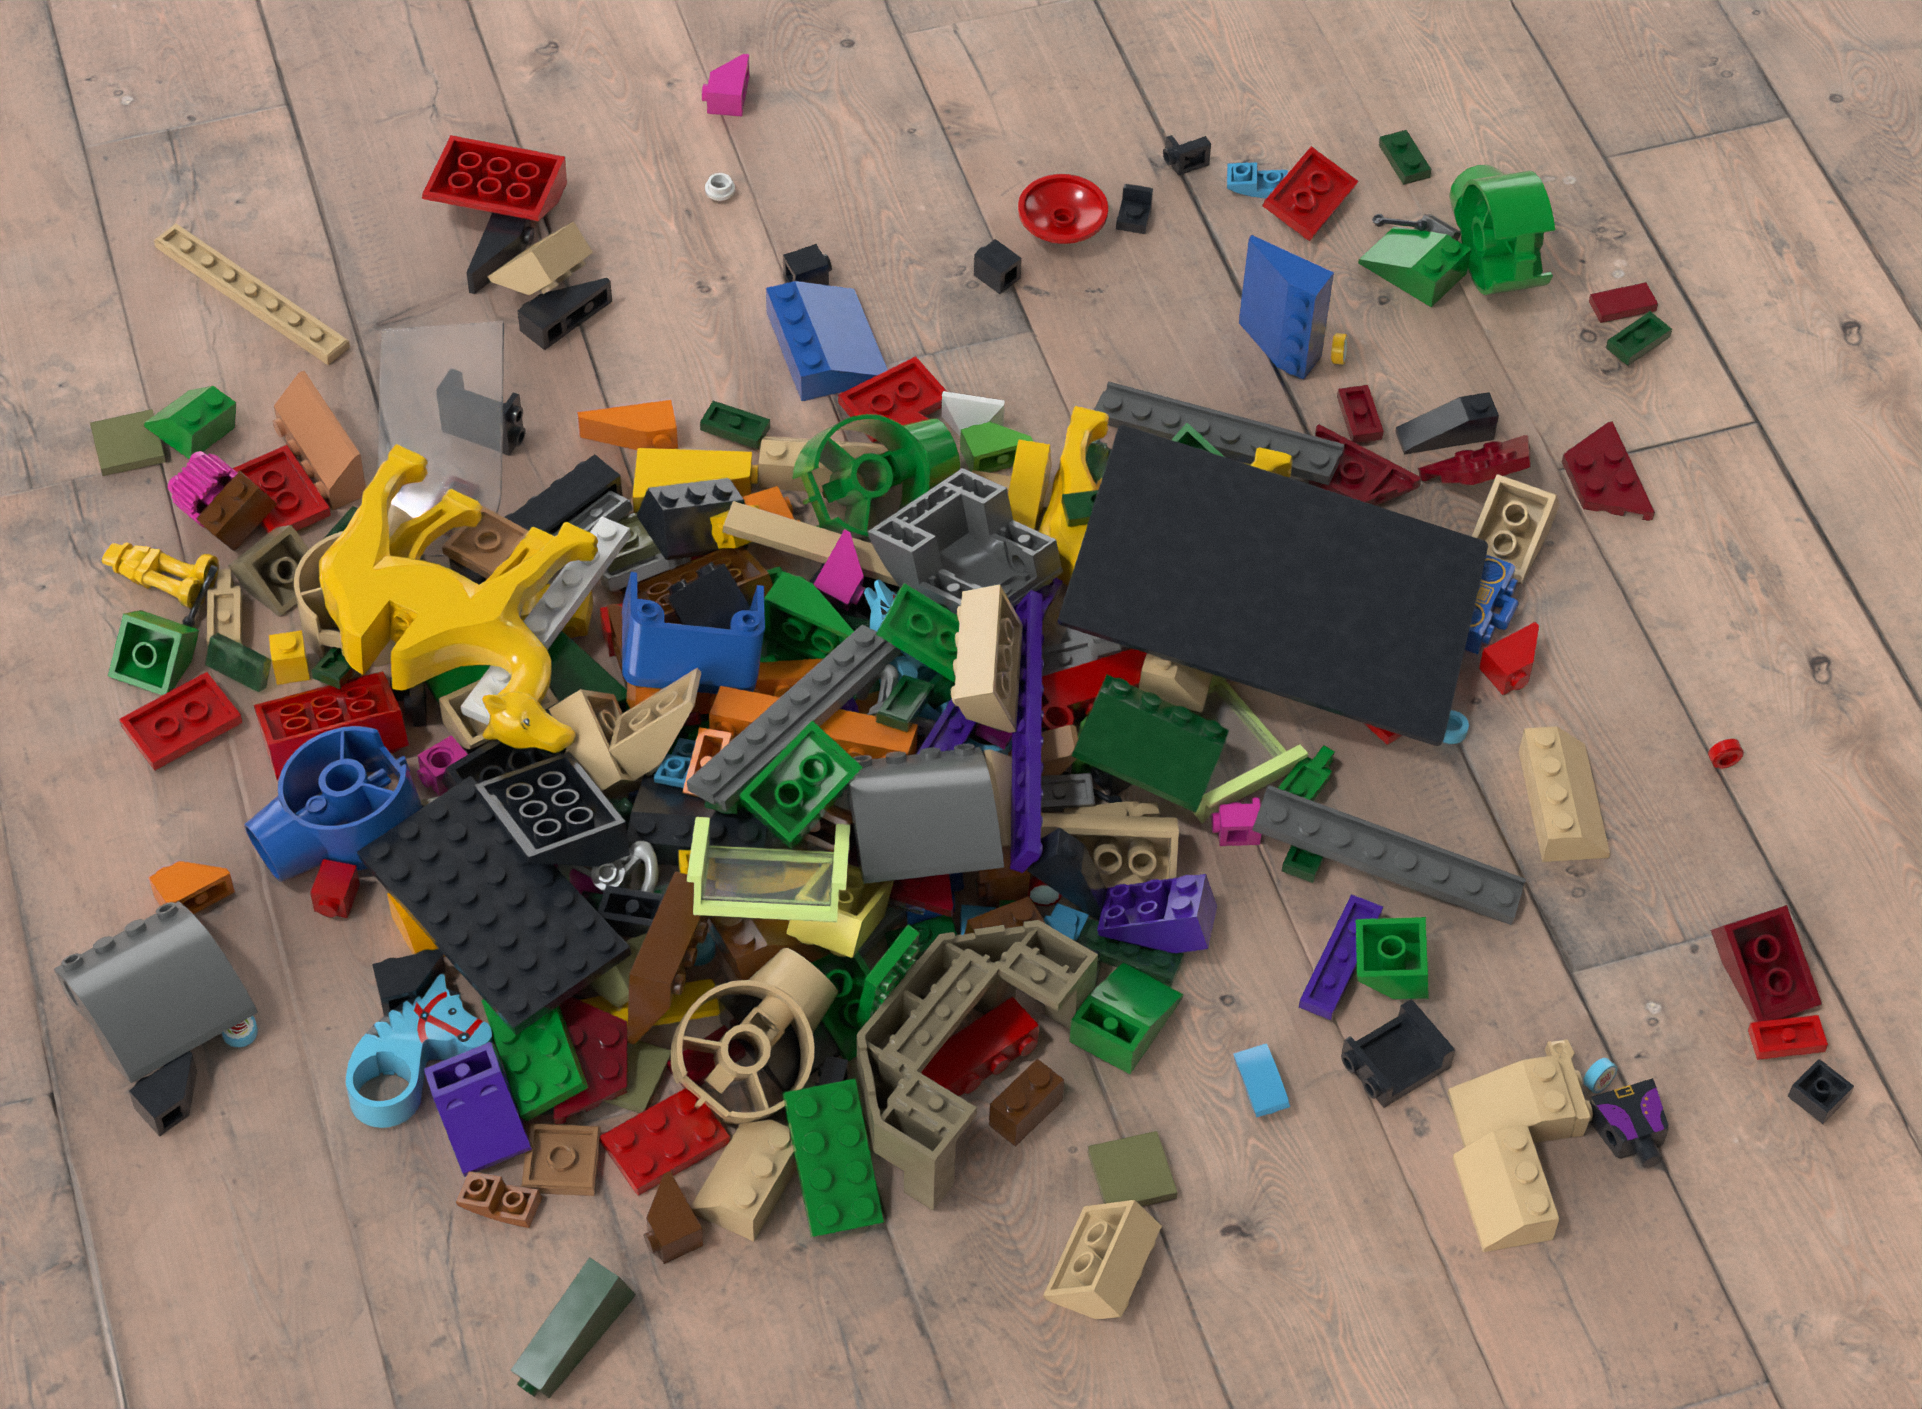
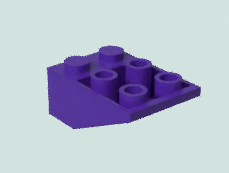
[1097,874,1217,953]
[424,1042,532,1177]

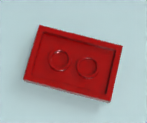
[1262,146,1359,241]
[838,356,947,443]
[233,445,331,533]
[119,672,243,771]
[600,1088,730,1196]

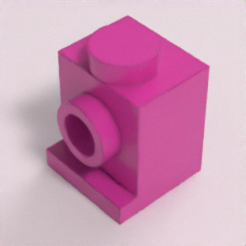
[1211,798,1261,846]

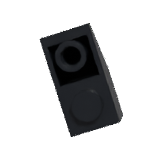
[372,949,446,1016]
[129,1051,197,1137]

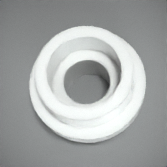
[705,173,735,201]

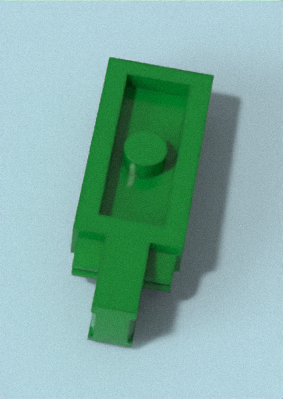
[1278,745,1335,801]

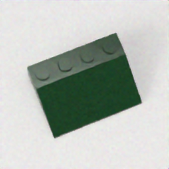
[1071,674,1229,813]

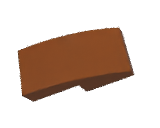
[456,1171,542,1228]

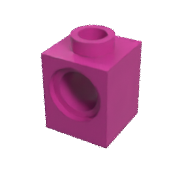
[417,735,468,796]

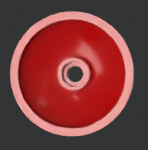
[1018,174,1108,244]

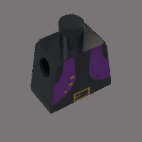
[1590,1078,1669,1168]

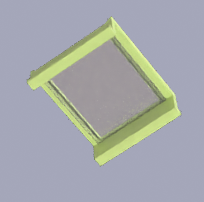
[1188,675,1308,824]
[687,817,850,922]

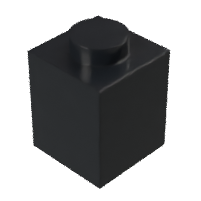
[974,239,1022,294]
[783,244,832,285]

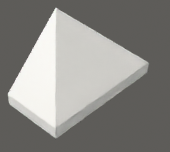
[942,391,1005,437]

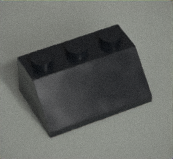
[637,478,749,560]

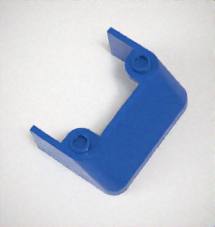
[622,572,765,694]

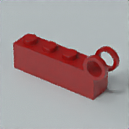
[1041,649,1147,731]
[921,996,1039,1096]

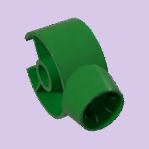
[1449,165,1555,295]
[792,414,960,543]

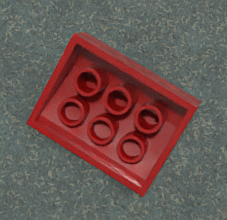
[422,135,567,221]
[254,671,409,781]

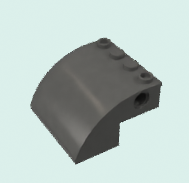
[868,468,1063,616]
[846,744,1004,884]
[54,901,258,1083]

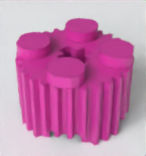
[167,451,237,528]

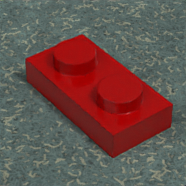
[1748,1015,1828,1060]

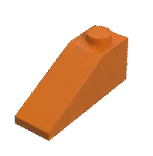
[577,400,678,450]

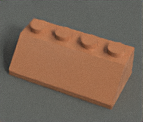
[272,371,366,510]

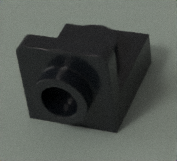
[1163,135,1211,176]
[1116,184,1153,234]
[390,677,427,727]

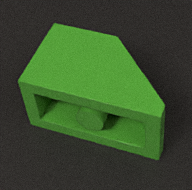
[960,422,1033,473]

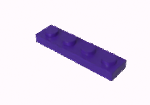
[1299,894,1383,1020]

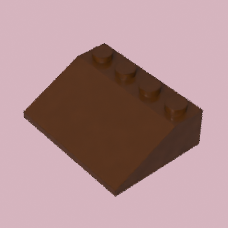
[620,546,773,625]
[627,871,716,1045]
[707,887,832,980]

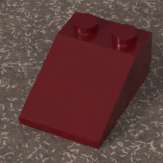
[1710,905,1822,1022]

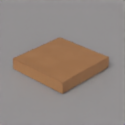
[442,505,528,579]
[521,1123,601,1196]

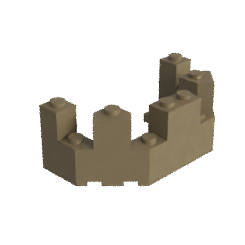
[857,920,1098,1211]

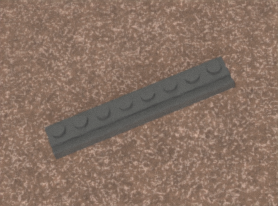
[1094,381,1344,485]
[687,625,901,811]
[1252,785,1526,925]

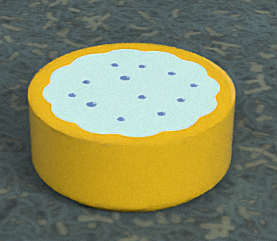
[1331,333,1348,365]

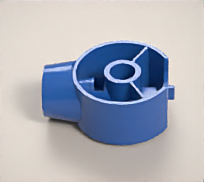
[244,726,423,882]

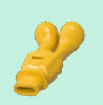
[102,542,219,609]

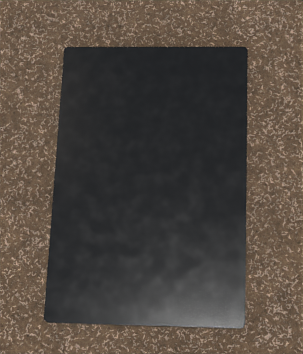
[1058,425,1488,746]

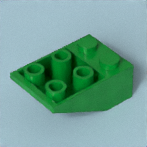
[1069,963,1183,1074]

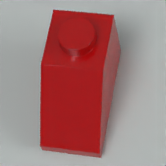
[1479,622,1539,695]

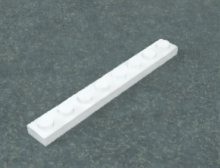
[461,517,631,725]

